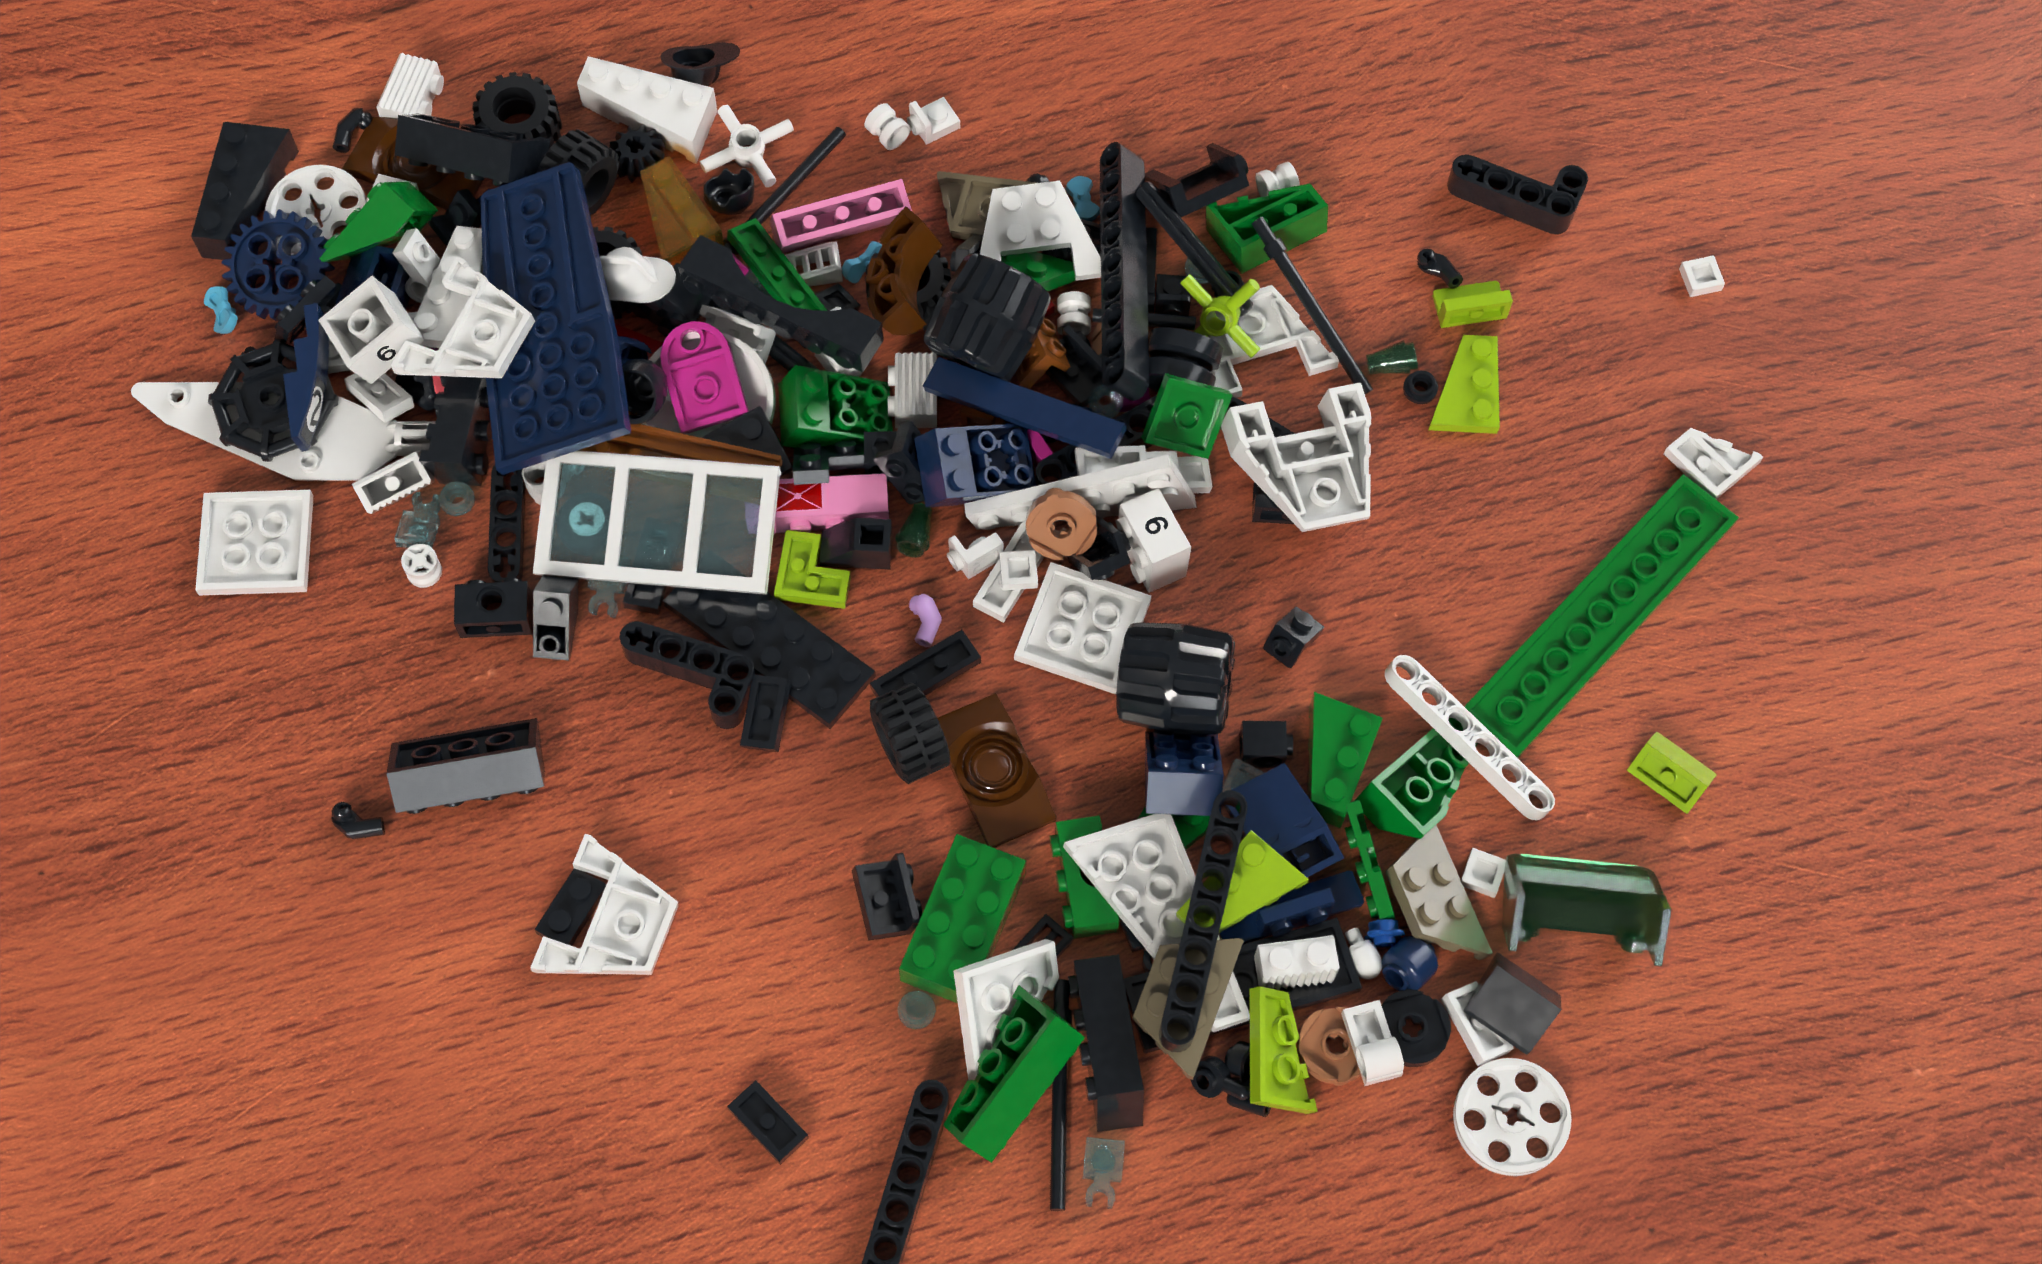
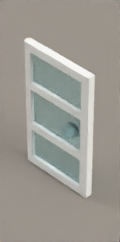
[533,450,781,595]

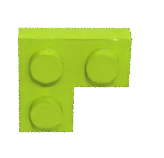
[774,530,851,609]

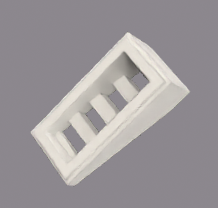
[785,241,843,287]

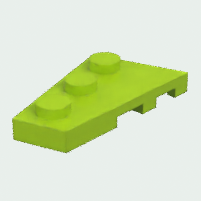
[1429,335,1500,434]
[1176,830,1309,933]
[1249,986,1318,1114]

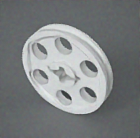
[265,165,367,256]
[1453,1058,1571,1176]

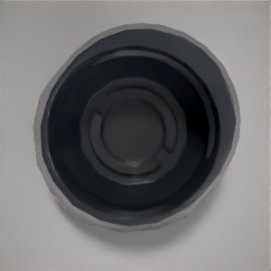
[622,358,667,424]

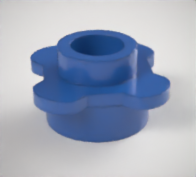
[1364,919,1405,948]

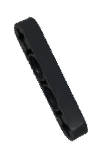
[488,465,526,583]

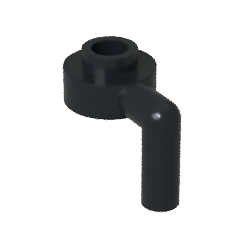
[1225,1041,1271,1117]
[1190,1056,1250,1100]

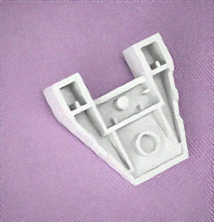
[1221,383,1371,532]

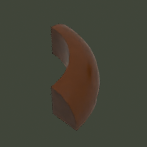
[866,206,943,336]

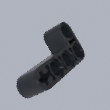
[1447,155,1588,235]
[619,621,755,729]

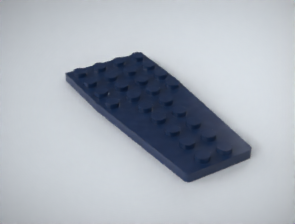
[481,162,631,475]

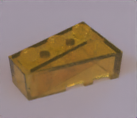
[640,156,724,267]

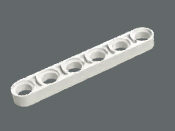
[1384,655,1555,820]

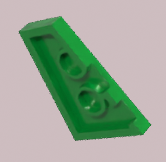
[1344,800,1395,920]

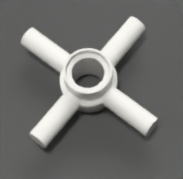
[700,105,794,187]

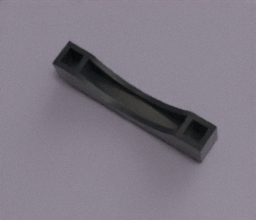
[678,235,884,373]

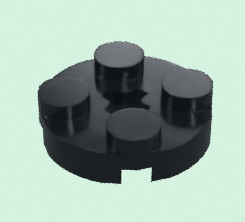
[1381,989,1451,1067]

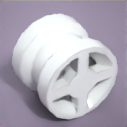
[401,544,442,588]

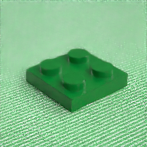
[1141,373,1233,459]

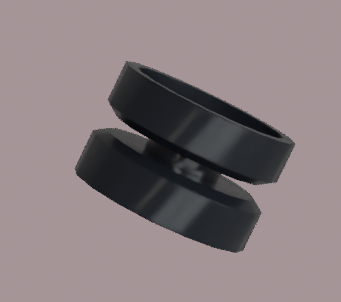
[1148,327,1224,392]

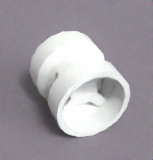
[864,103,911,150]
[1255,161,1300,197]
[1057,291,1091,336]

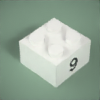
[318,276,425,384]
[1116,488,1191,593]

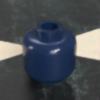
[1382,936,1438,991]

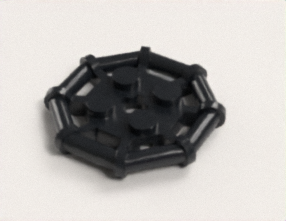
[208,339,339,462]

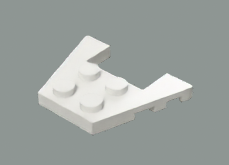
[980,180,1101,281]
[390,256,535,378]
[1208,285,1339,398]
[530,834,679,975]

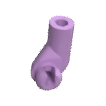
[909,594,942,647]

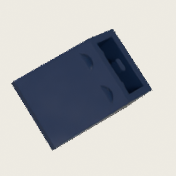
[914,424,1036,508]
[1145,729,1224,816]
[1225,763,1344,877]

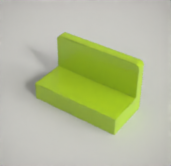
[1432,281,1513,328]
[1627,732,1717,814]

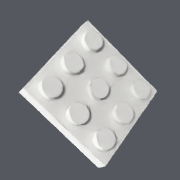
[195,489,314,596]
[1014,562,1152,694]

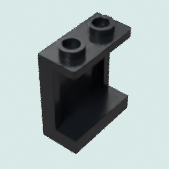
[1145,143,1249,218]

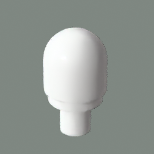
[1345,928,1382,979]

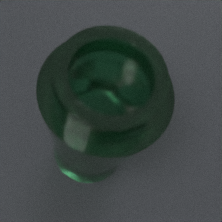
[1366,340,1418,375]
[895,503,933,558]

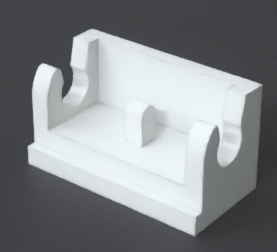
[699,305,776,363]

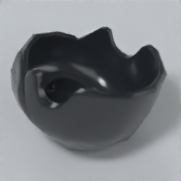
[703,168,754,215]

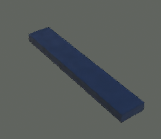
[923,357,1127,459]

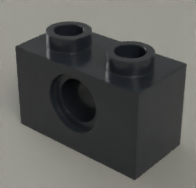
[454,578,533,638]

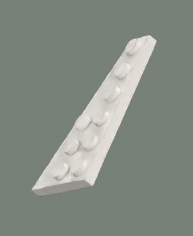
[964,454,1197,530]
[1063,814,1250,1032]

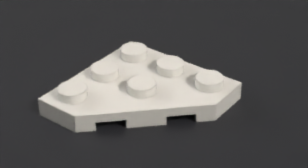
[953,939,1059,1080]

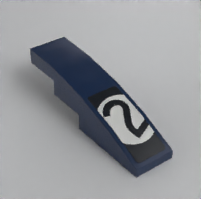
[283,303,329,452]

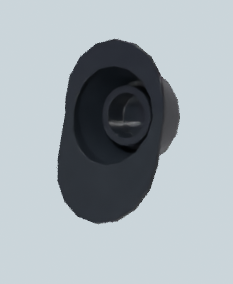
[660,42,740,86]

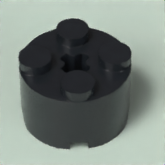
[630,259,711,337]

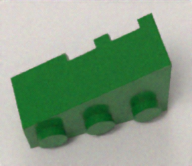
[1206,183,1328,274]
[1307,692,1383,829]

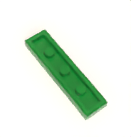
[726,218,828,311]

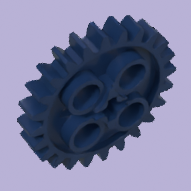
[222,209,335,321]

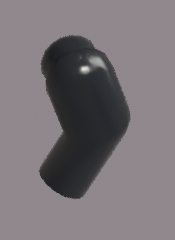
[331,802,385,839]

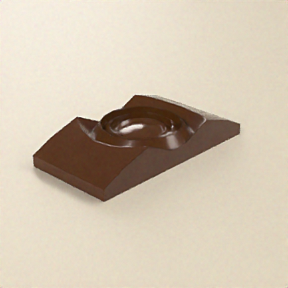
[342,117,483,210]
[937,693,1056,848]

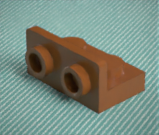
[1015,317,1070,389]

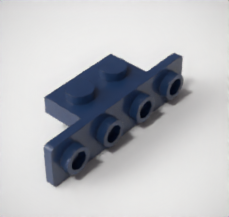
[1219,870,1364,945]

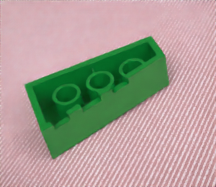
[943,985,1085,1163]

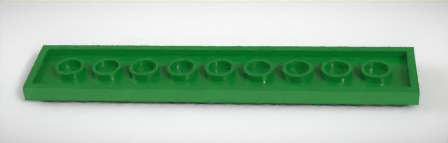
[1464,474,1739,758]

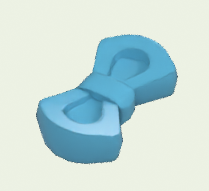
[1065,176,1100,222]
[842,241,882,283]
[204,286,238,334]

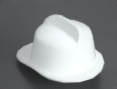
[600,247,676,303]

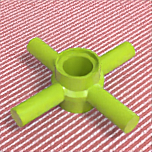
[1180,274,1260,358]

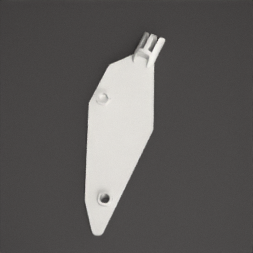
[131,382,436,481]

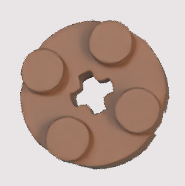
[1026,488,1097,560]
[1297,1007,1361,1086]

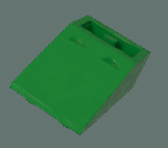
[319,182,438,262]
[778,365,893,448]

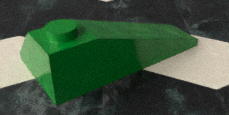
[1354,718,1478,839]

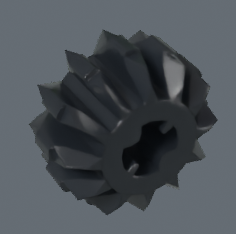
[609,125,666,183]

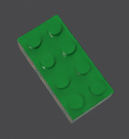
[899,834,1026,1004]

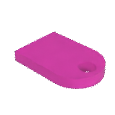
[660,321,749,434]

